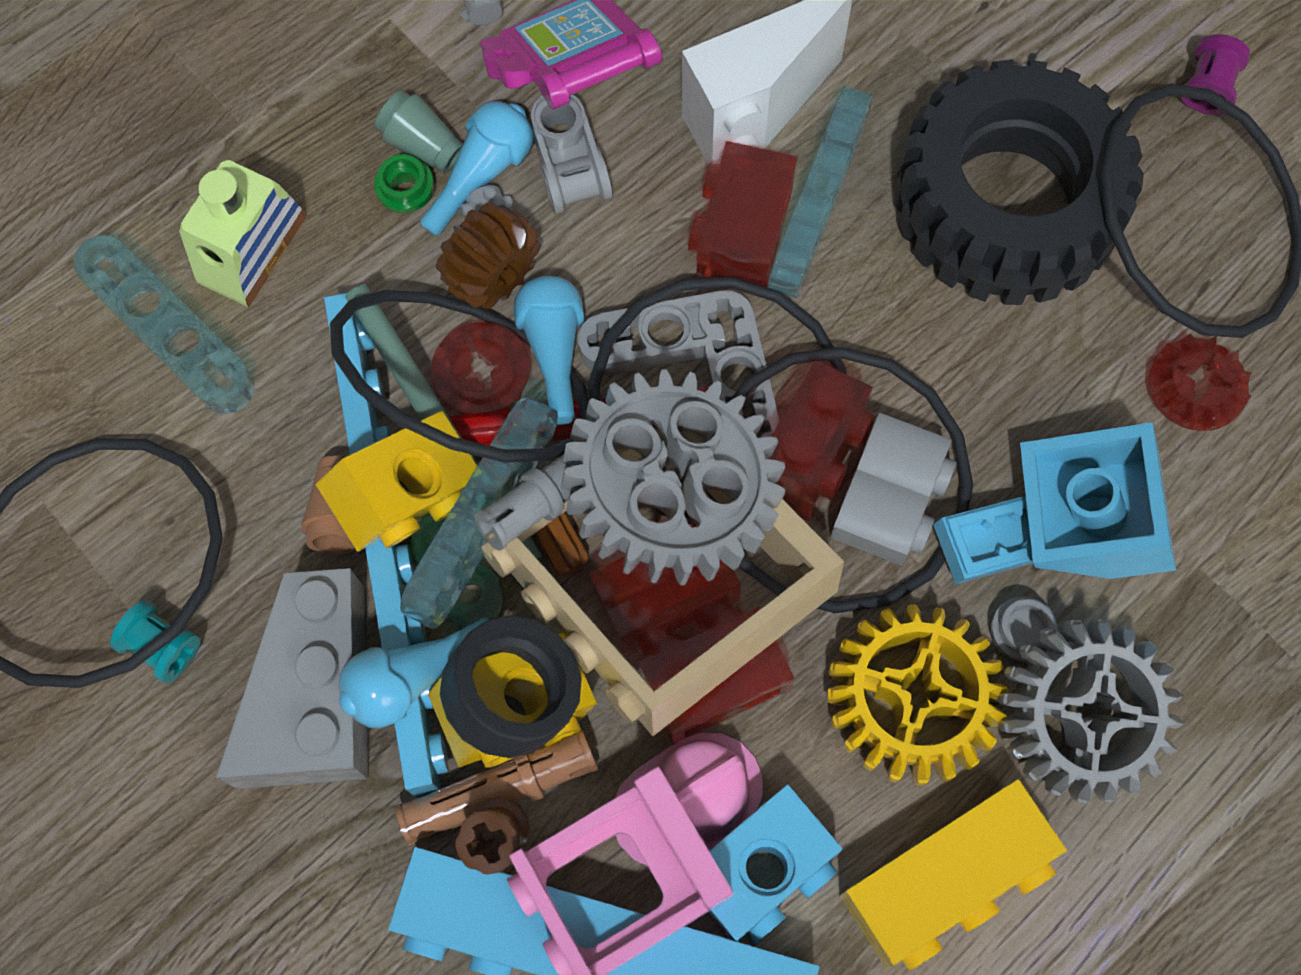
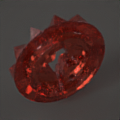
[431,322,530,414]
[1148,333,1252,431]

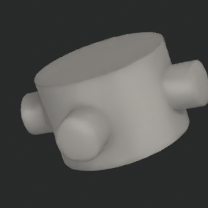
[461,0,502,25]
[461,185,512,216]

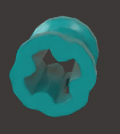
[110,600,201,684]

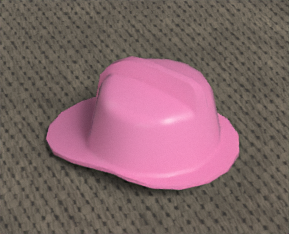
[615,732,763,865]

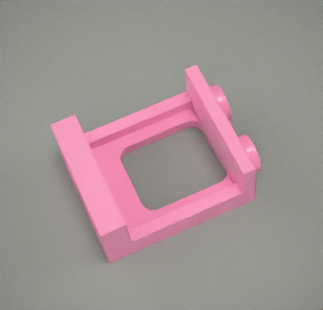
[507,766,734,975]

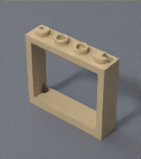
[481,425,844,736]

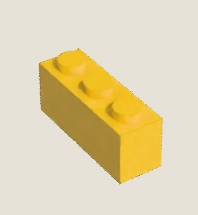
[839,779,1067,971]

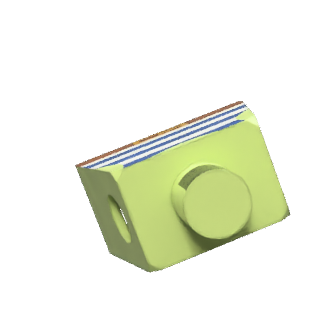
[179,160,307,308]

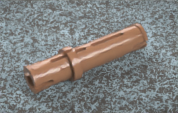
[395,730,598,847]

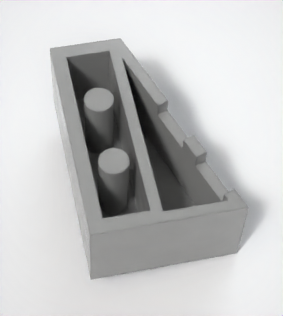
[216,568,369,789]

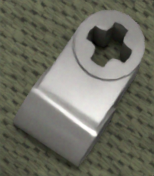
[531,95,613,215]

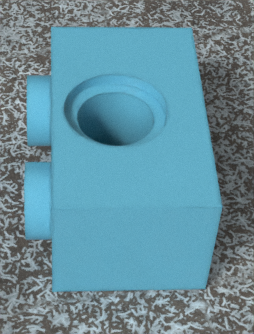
[709,785,843,944]

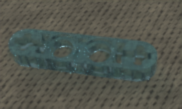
[768,86,874,298]
[74,235,255,414]
[400,396,558,629]

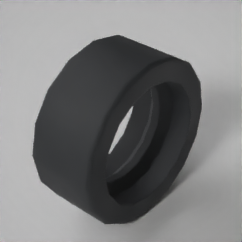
[440,615,582,758]

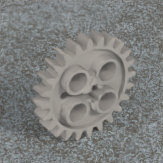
[561,370,785,585]

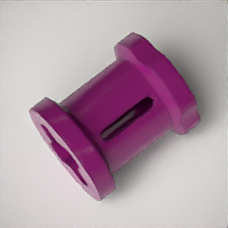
[1181,34,1250,115]

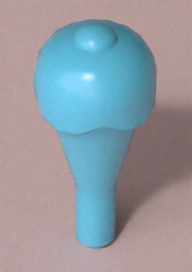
[420,101,534,236]
[513,276,584,425]
[339,618,488,729]

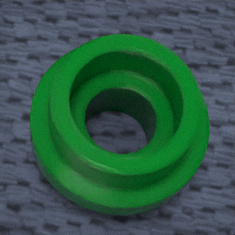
[374,154,434,213]

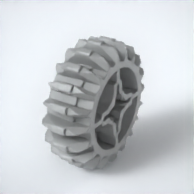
[998,619,1185,803]

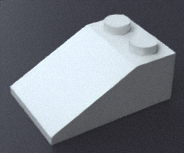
[682,0,852,172]

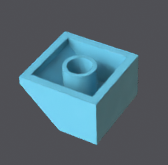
[1020,422,1177,579]

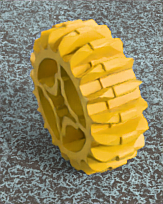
[826,604,1009,786]

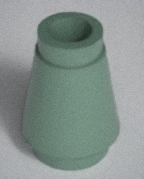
[375,90,463,174]

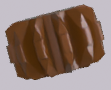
[436,201,541,310]

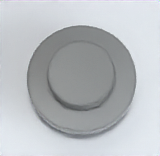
[991,597,1058,662]

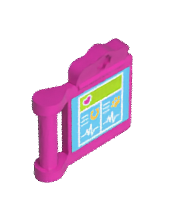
[480,0,663,110]

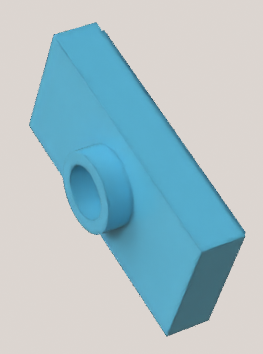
[933,496,1033,585]

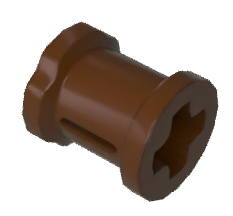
[455,797,530,875]

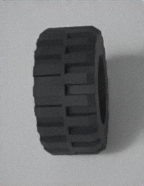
[895,59,1144,305]

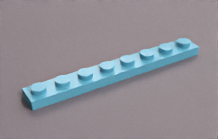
[324,293,449,798]

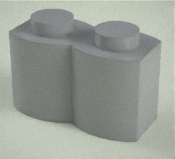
[830,412,957,566]

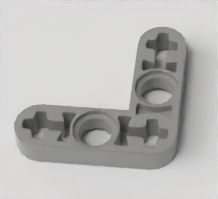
[578,290,781,459]

